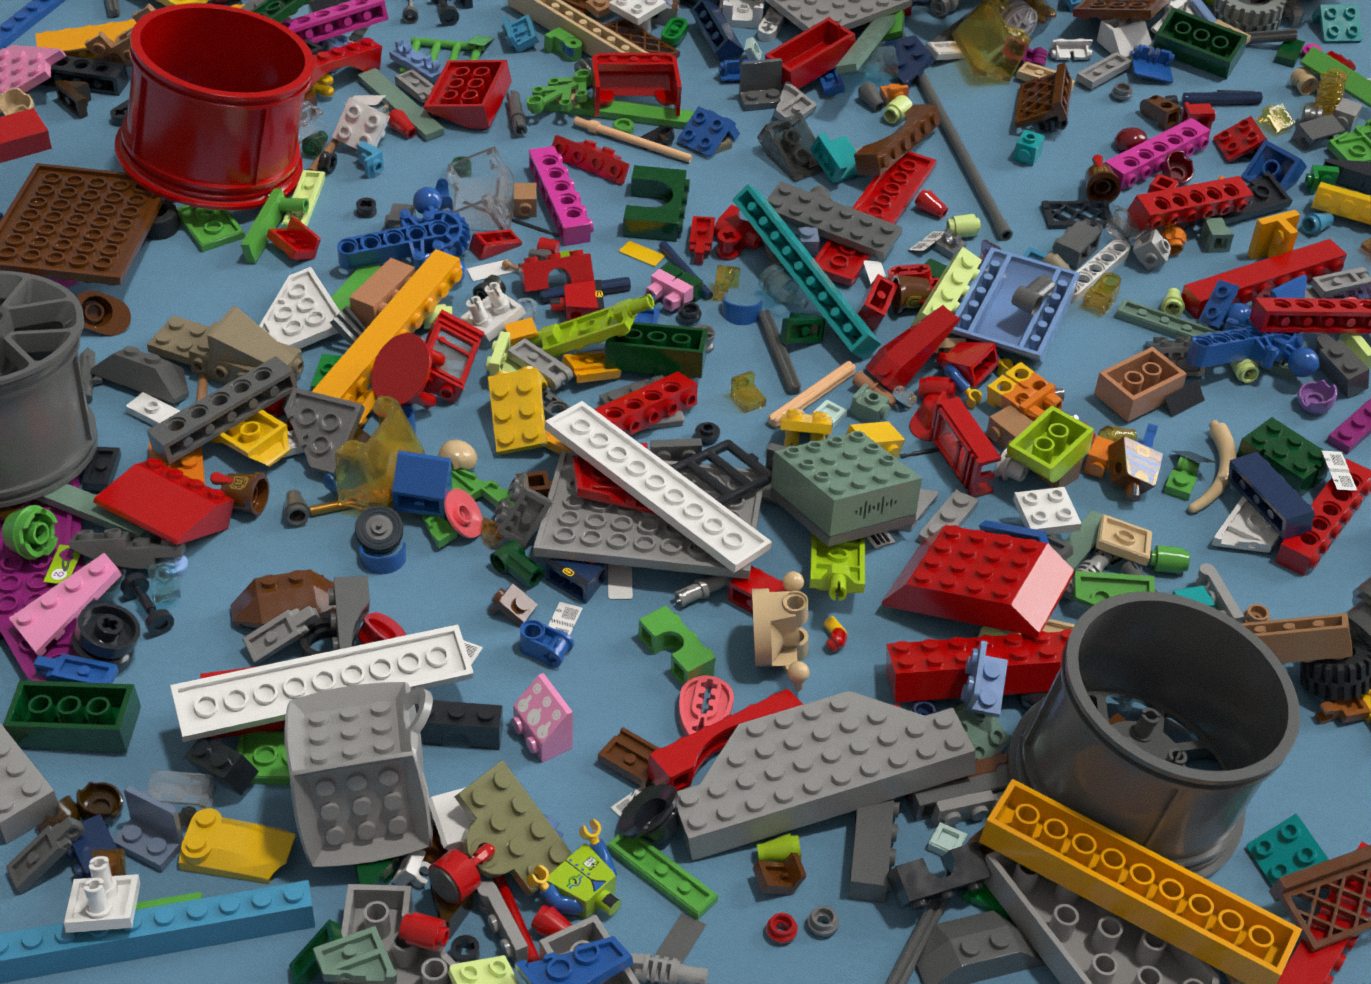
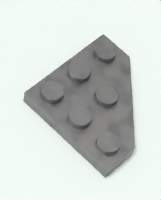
[284,387,365,477]

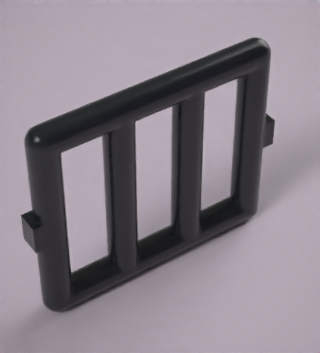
[670,439,772,506]

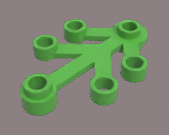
[526,69,592,114]

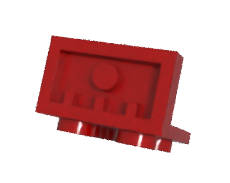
[1213,116,1267,162]

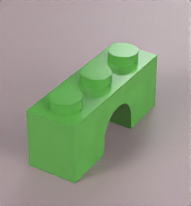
[638,606,716,686]

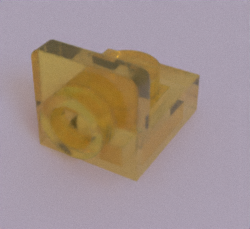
[1257,103,1295,134]
[713,265,740,301]
[730,371,767,413]

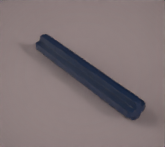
[1181,91,1263,105]
[540,277,631,303]

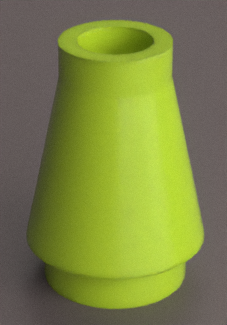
[757,833,802,862]

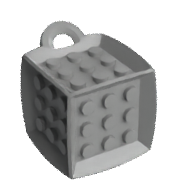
[285,682,433,867]

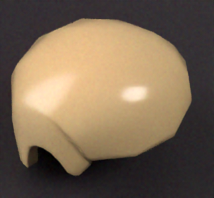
[0,88,35,116]
[437,439,478,470]

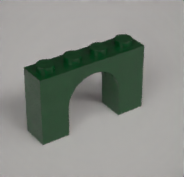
[623,165,690,242]

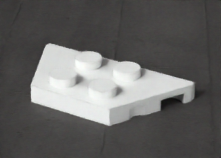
[1212,497,1281,553]

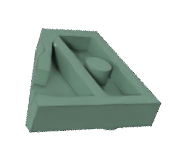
[313,926,397,984]

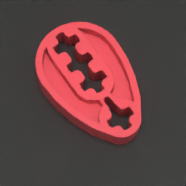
[679,675,734,737]

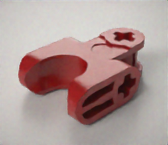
[714,204,762,261]

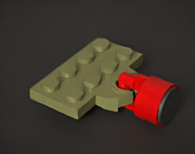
[428,760,572,904]

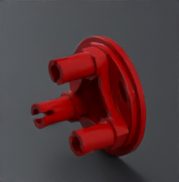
[371,333,446,409]

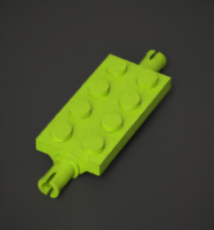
[527,294,655,357]
[809,532,865,601]

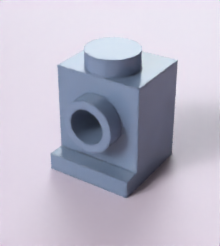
[797,227,819,259]

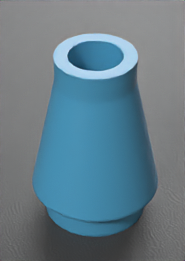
[1301,213,1334,235]

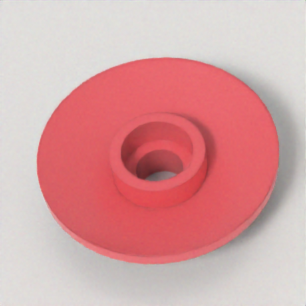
[444,489,483,539]

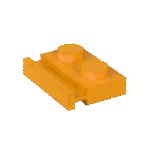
[562,350,622,383]

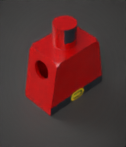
[550,280,605,321]

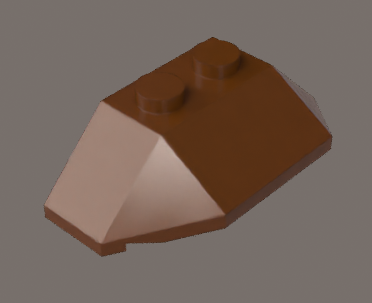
[230,569,334,628]

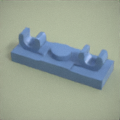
[389,39,444,83]

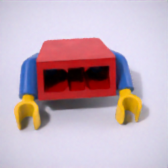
[936,342,1013,409]

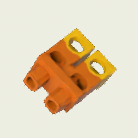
[987,362,1063,422]

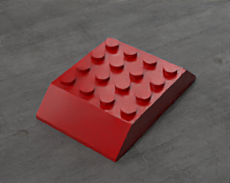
[882,525,1074,637]

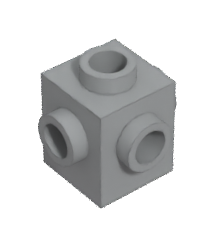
[1133,229,1171,270]

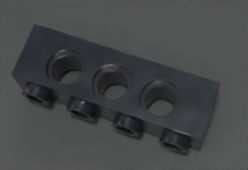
[40,56,129,96]

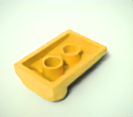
[210,410,290,466]
[178,808,297,884]

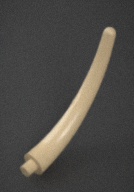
[1188,420,1236,513]

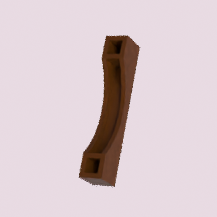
[854,104,940,175]

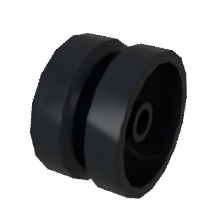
[69,602,140,673]

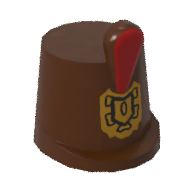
[1085,154,1121,203]
[891,275,930,313]
[210,472,269,515]

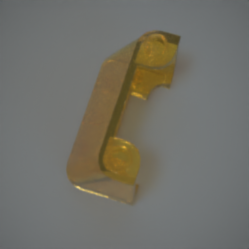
[335,395,425,510]

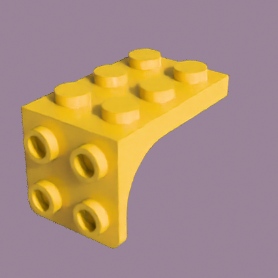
[488,366,548,455]

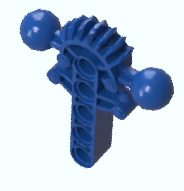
[337,187,471,285]
[1185,303,1319,378]

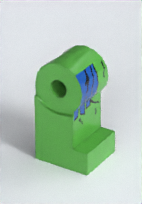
[544,27,582,62]

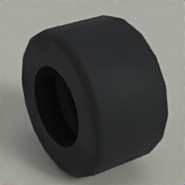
[146,200,180,240]

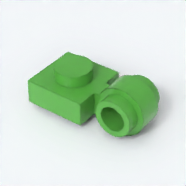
[1164,456,1200,501]

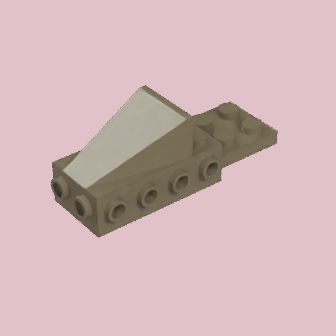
[147,306,304,384]

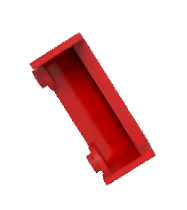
[592,53,682,116]

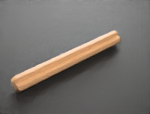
[768,361,856,428]

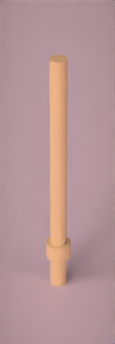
[573,116,692,163]

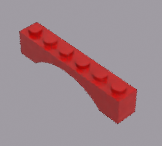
[305,38,382,94]
[646,689,804,791]

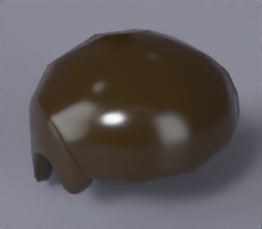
[76,781,124,824]
[34,795,80,836]

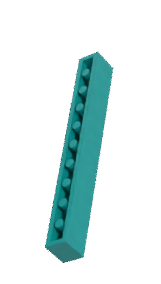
[732,184,881,361]

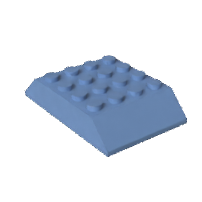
[949,247,1080,363]

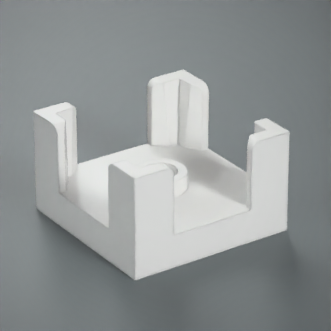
[723,0,764,29]

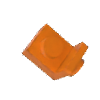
[879,84,909,105]

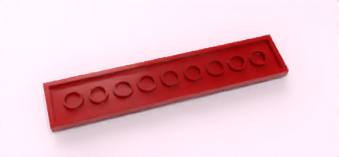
[814,151,937,287]

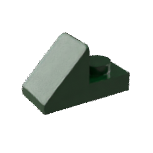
[780,312,826,344]

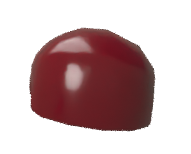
[1114,127,1148,152]
[1161,150,1195,186]

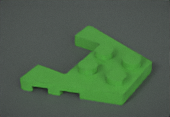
[1327,119,1371,162]
[419,464,510,549]

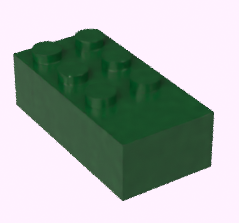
[1153,7,1248,79]
[605,322,708,379]
[3,680,141,752]

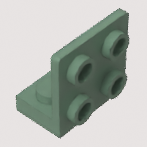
[954,701,1011,759]

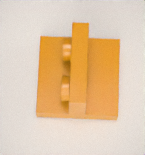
[1247,210,1300,260]

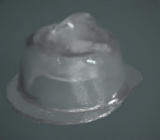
[1105,205,1154,242]

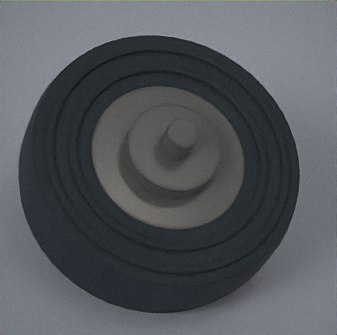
[355,505,403,554]

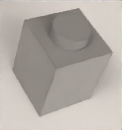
[1333,98,1363,133]

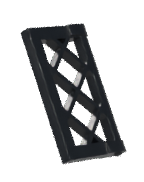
[1041,200,1115,229]

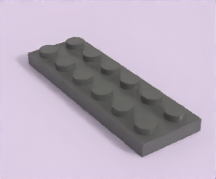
[766,181,903,260]

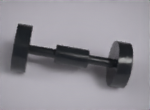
[431,0,459,26]
[120,573,174,636]

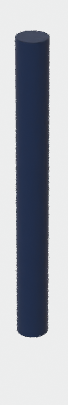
[659,241,713,300]

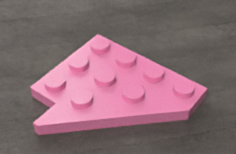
[0,45,66,94]

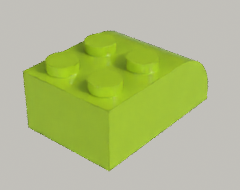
[1007,405,1094,482]

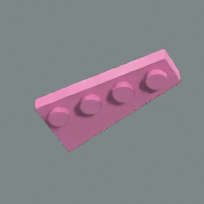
[9,553,122,656]

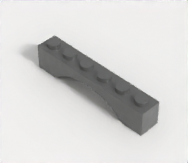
[328,576,370,651]

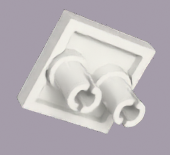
[609,0,666,33]
[332,97,390,150]
[461,282,526,342]
[1013,487,1081,537]
[64,856,140,933]

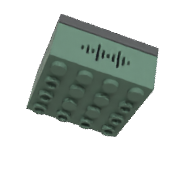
[770,431,922,547]

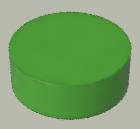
[613,118,634,135]

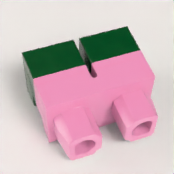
[646,262,703,312]

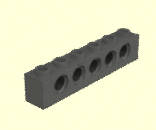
[147,356,298,465]

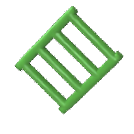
[399,37,485,74]

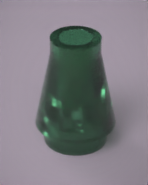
[302,131,328,157]

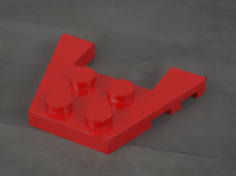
[572,443,656,514]

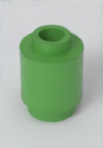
[1149,545,1190,574]

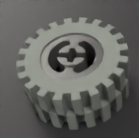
[1211,0,1286,32]

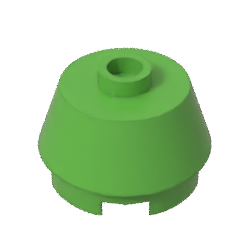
[2,505,58,560]

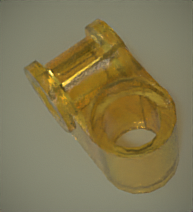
[1083,272,1121,314]

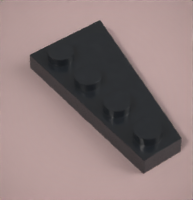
[1211,171,1293,225]

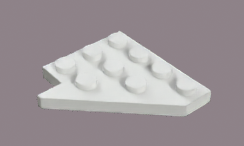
[259,267,348,349]

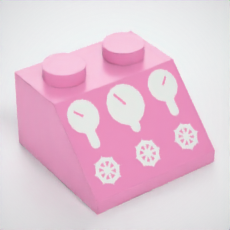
[511,673,573,763]

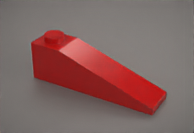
[865,305,961,395]

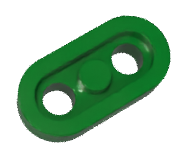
[661,17,688,47]

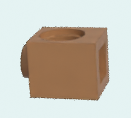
[514,183,537,217]

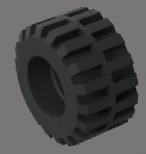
[1300,639,1371,700]

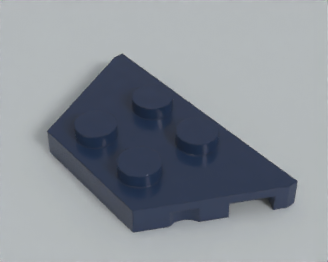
[874,35,934,88]

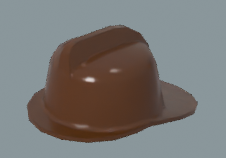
[76,290,131,336]

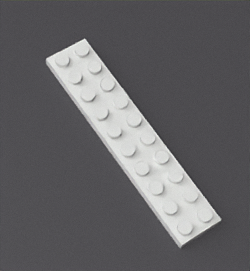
[544,401,772,573]
[170,624,474,742]

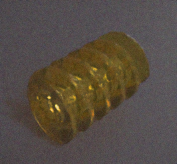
[1313,68,1348,115]

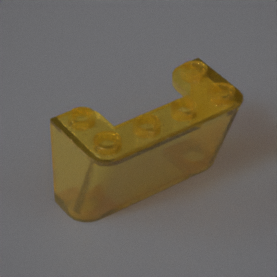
[952,0,1031,82]

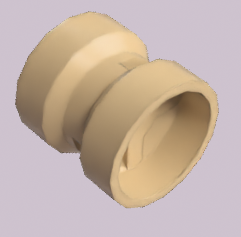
[1290,67,1318,95]

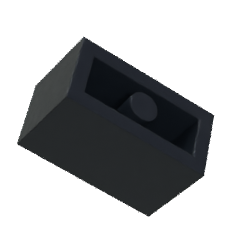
[184,737,259,796]

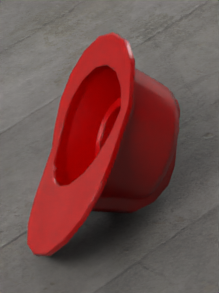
[910,391,949,442]
[357,612,406,644]

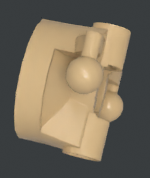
[752,571,810,691]

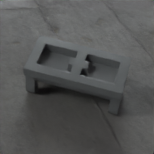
[1291,114,1345,150]

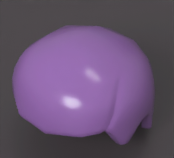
[1297,380,1337,414]

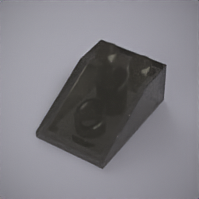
[757,113,823,182]

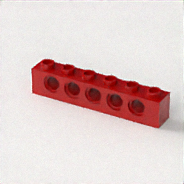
[1127,176,1254,230]
[1249,297,1371,334]
[594,372,698,436]
[1275,459,1371,576]

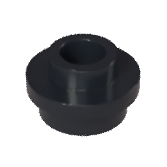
[678,302,702,324]
[695,422,720,445]

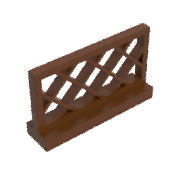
[595,18,680,58]
[1014,63,1072,128]
[1269,845,1371,953]

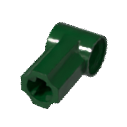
[490,540,544,588]

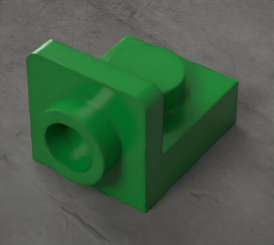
[1305,165,1339,195]

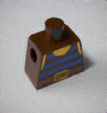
[1108,436,1163,502]

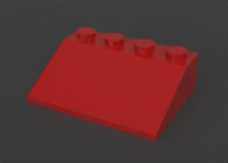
[423,60,512,130]
[93,458,234,545]

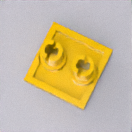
[780,409,832,447]

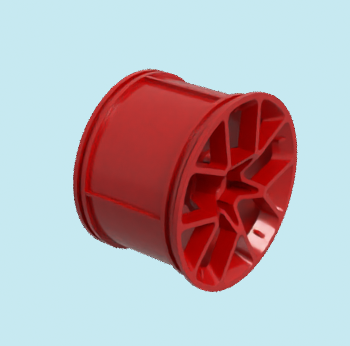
[114,3,314,210]

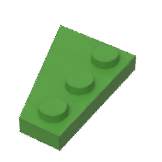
[1072,571,1155,607]

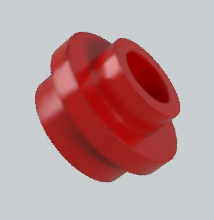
[766,913,798,944]

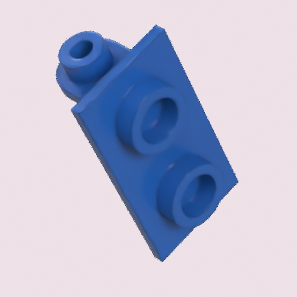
[718,59,757,82]
[1198,280,1240,330]

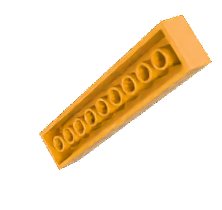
[979,779,1302,984]

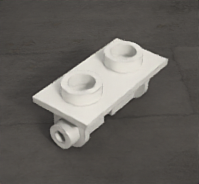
[1048,38,1093,60]

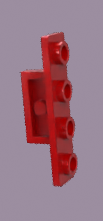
[552,135,630,184]

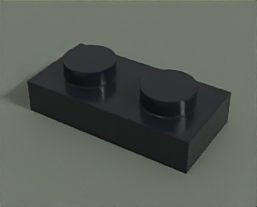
[81,446,121,491]

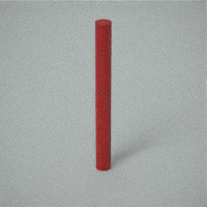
[492,875,540,963]

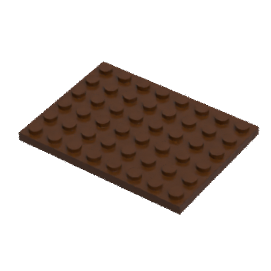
[0,163,166,286]

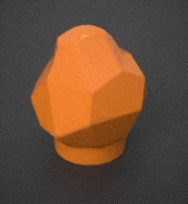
[1160,224,1186,255]

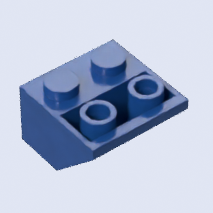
[392,451,453,518]

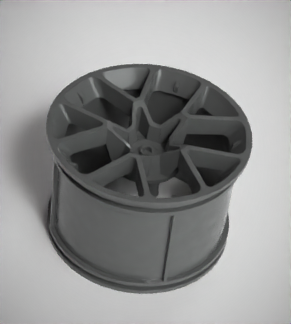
[0,271,98,508]
[1008,592,1300,878]

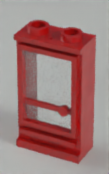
[424,309,484,404]
[929,396,1001,498]

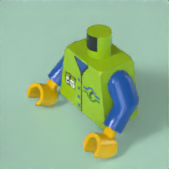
[526,819,621,918]

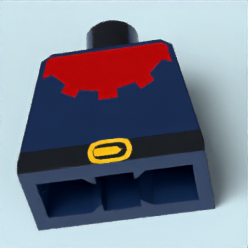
[546,558,608,604]

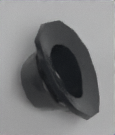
[618,784,679,844]

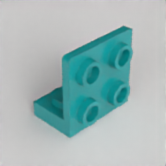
[1312,4,1363,43]
[810,133,858,184]
[1246,813,1329,886]

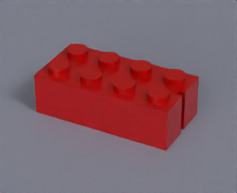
[765,17,856,89]

